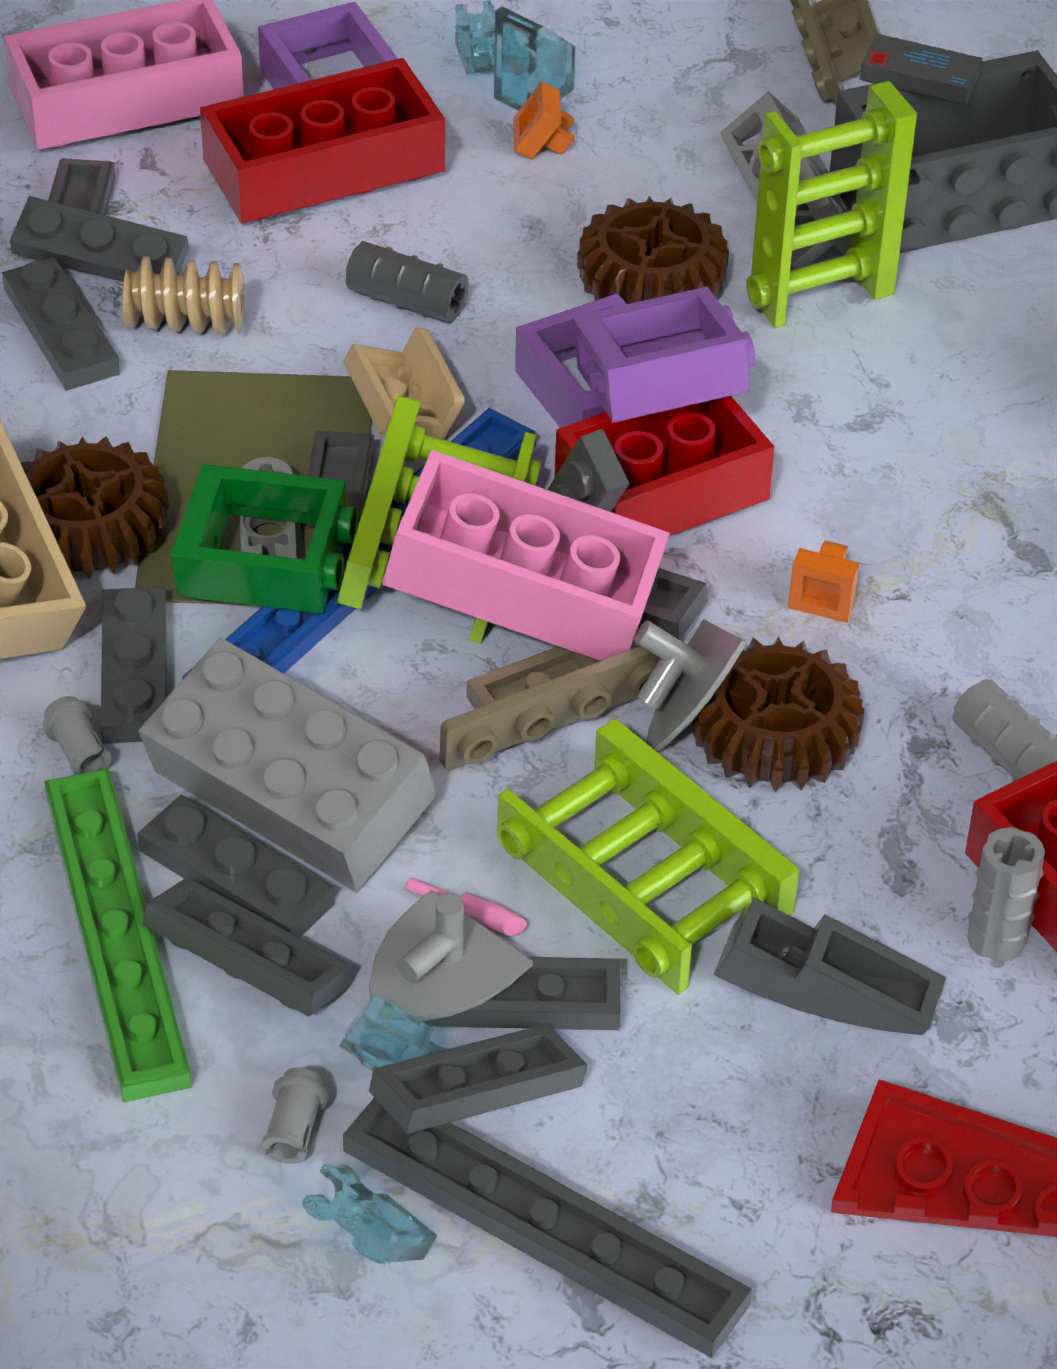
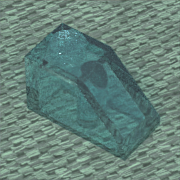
[494,6,575,111]

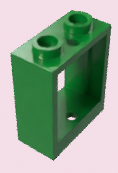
[170,464,358,614]

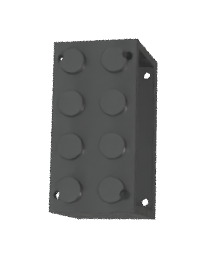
[829,50,1057,253]

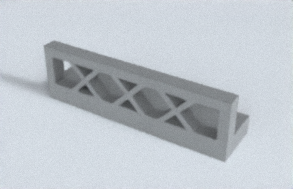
[720,91,852,269]

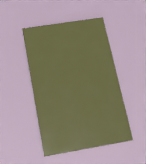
[135,370,372,605]

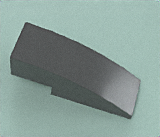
[713,897,946,1035]

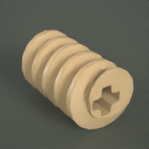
[122,256,245,335]

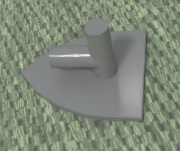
[634,619,747,752]
[369,889,533,1023]

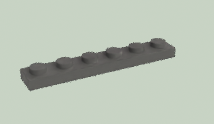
[343,1098,752,1358]

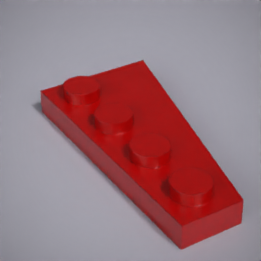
[831,1079,1057,1237]

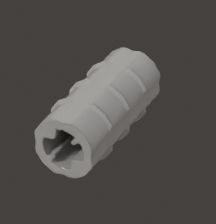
[952,679,1057,782]
[967,827,1045,962]

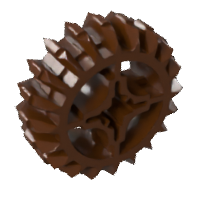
[577,196,729,304]
[20,436,169,580]
[692,636,864,792]

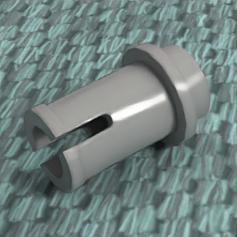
[43,696,112,775]
[261,1068,329,1164]

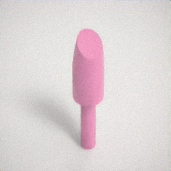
[406,878,527,936]

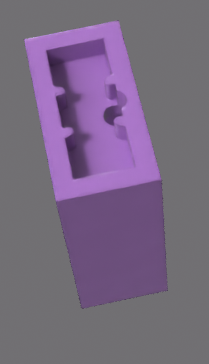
[258,1,397,89]
[572,286,756,423]
[515,293,626,428]

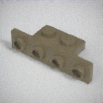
[790,0,882,105]
[439,646,660,771]

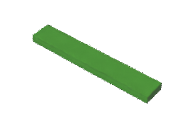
[44,768,192,1102]

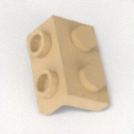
[343,327,465,440]

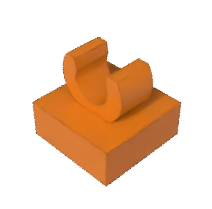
[513,81,575,160]
[788,540,859,623]

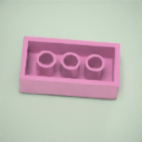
[4,0,244,150]
[382,450,670,661]

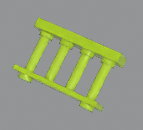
[746,81,917,328]
[337,395,542,644]
[496,718,800,995]

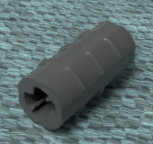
[345,241,469,323]

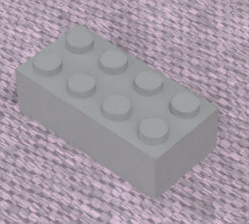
[138,637,437,893]

